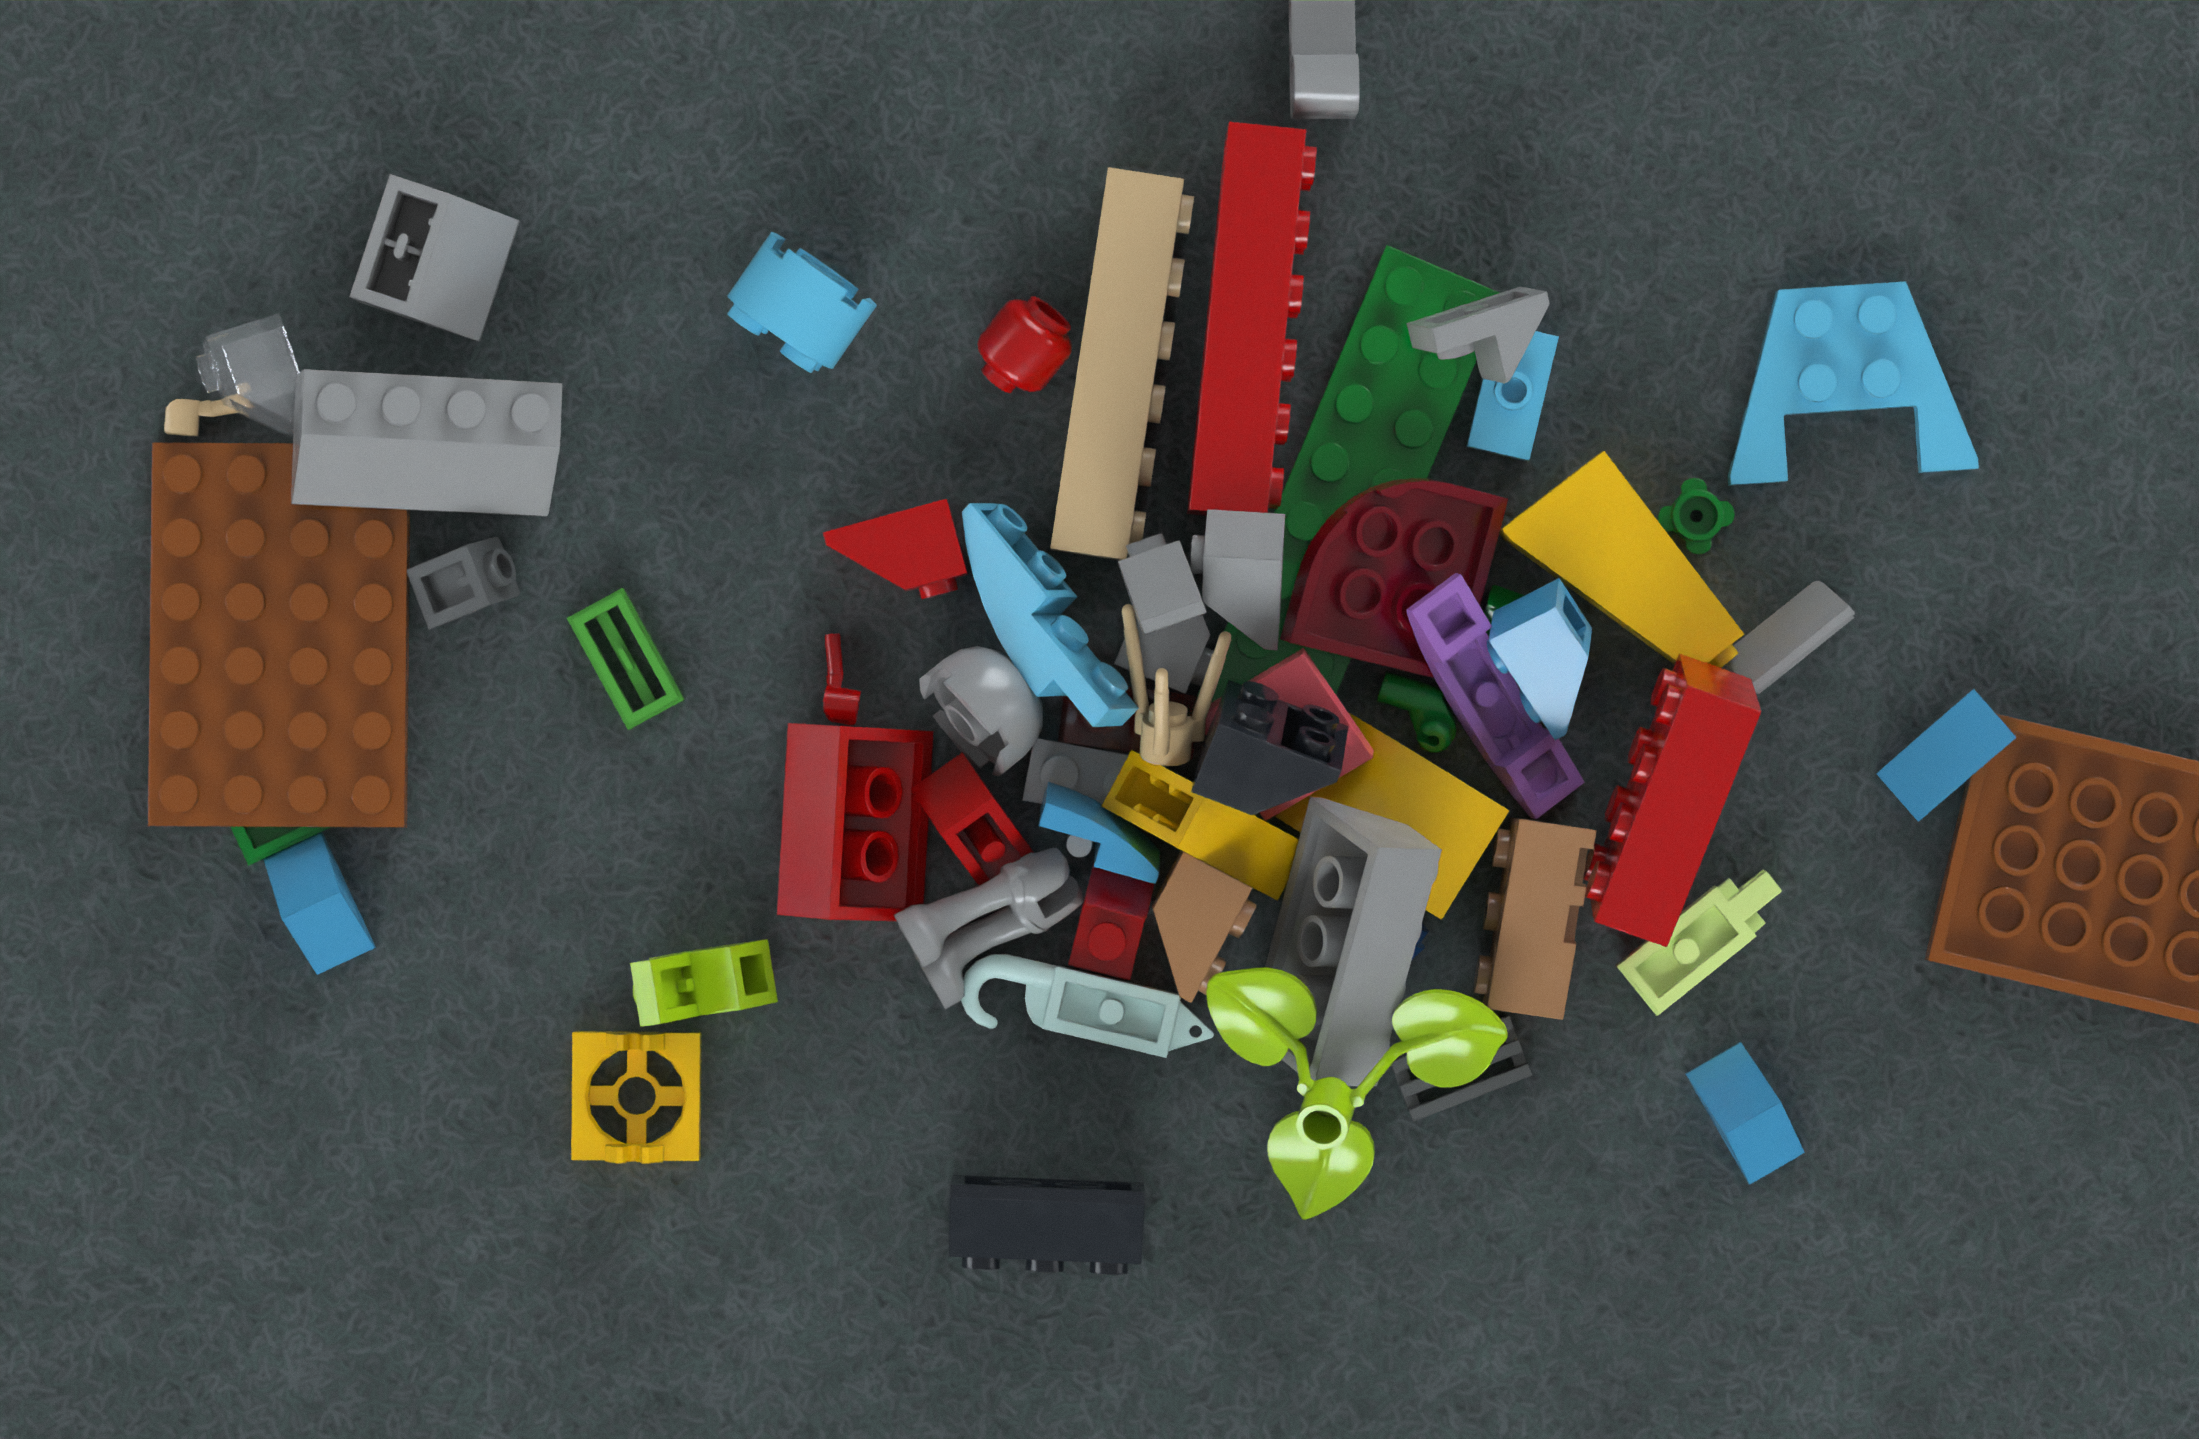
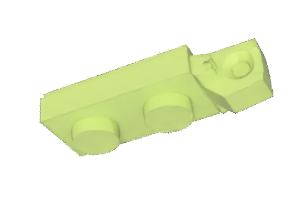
[1616,869,1782,1016]

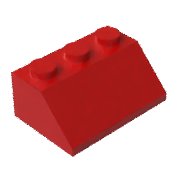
[777,723,933,921]

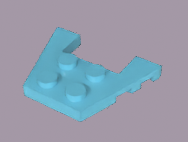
[1728,281,1979,486]

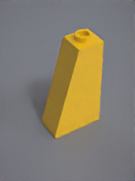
[1499,451,1745,668]

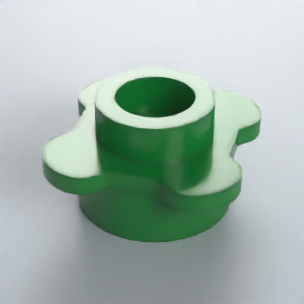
[1658,478,1735,554]

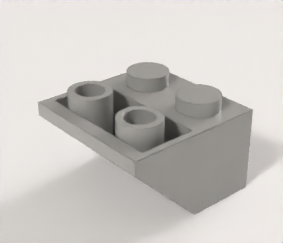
[349,174,520,342]

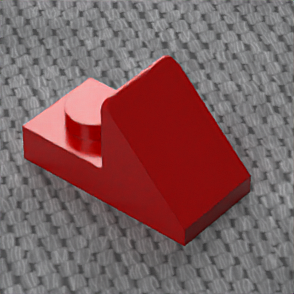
[1068,856,1161,980]

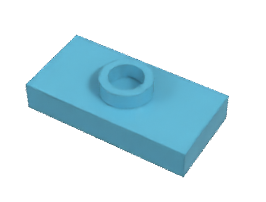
[1466,331,1559,462]

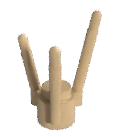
[1122,604,1231,766]

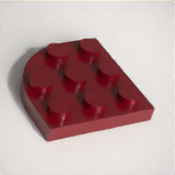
[1280,478,1508,678]

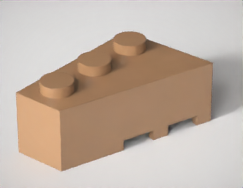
[1473,817,1597,1020]

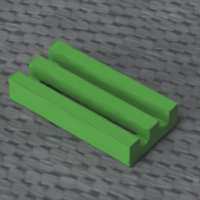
[567,588,685,730]

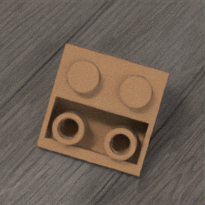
[1151,850,1257,1003]

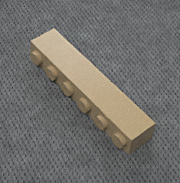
[1050,167,1194,561]

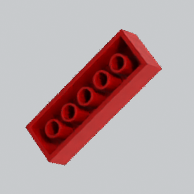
[1187,122,1317,516]

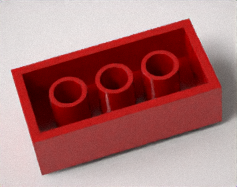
[1583,653,1762,947]

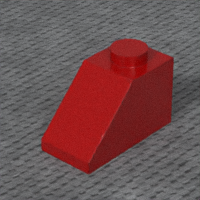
[823,499,968,600]
[910,752,1034,885]

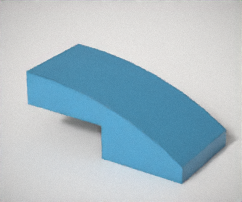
[1876,689,2016,822]
[1039,782,1160,884]

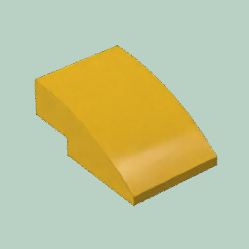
[1275,712,1509,920]

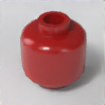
[977,296,1072,393]

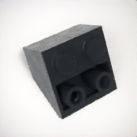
[1191,680,1349,815]

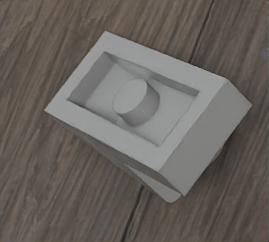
[1406,287,1550,384]

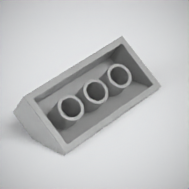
[291,369,562,517]
[1265,797,1442,1086]

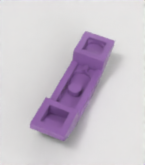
[1406,573,1585,819]

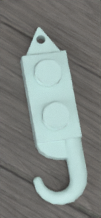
[961,954,1214,1058]

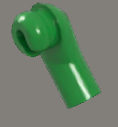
[1377,671,1456,753]

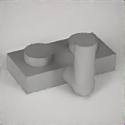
[1022,738,1128,857]

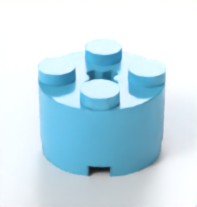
[727,232,877,373]

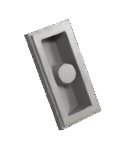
[1725,581,1855,694]

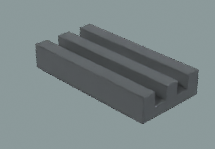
[1391,1015,1533,1122]

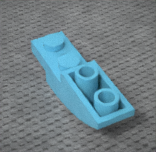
[962,503,1139,727]

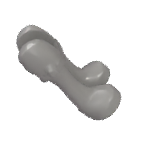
[894,848,1083,1010]

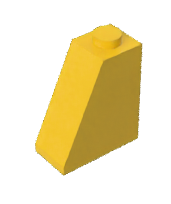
[1101,750,1299,901]

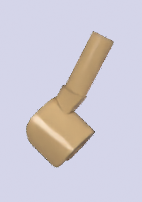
[164,394,254,436]

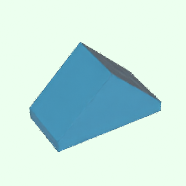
[263,832,376,975]
[1685,1042,1805,1184]

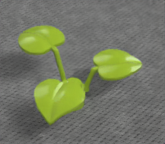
[1207,967,1508,1220]

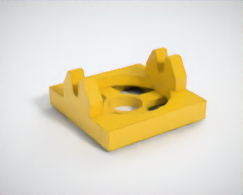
[571,1031,701,1164]

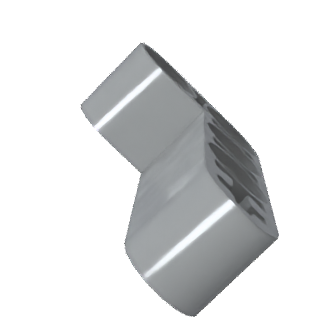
[1289,0,1360,119]

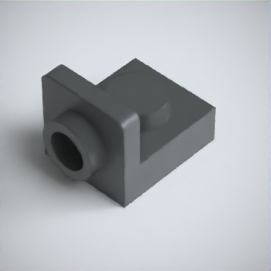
[407,537,520,630]

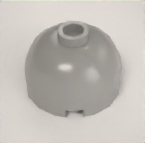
[919,646,1043,777]

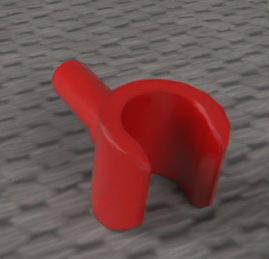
[823,633,861,725]

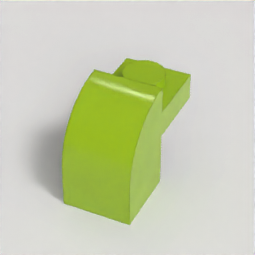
[630,939,778,1027]

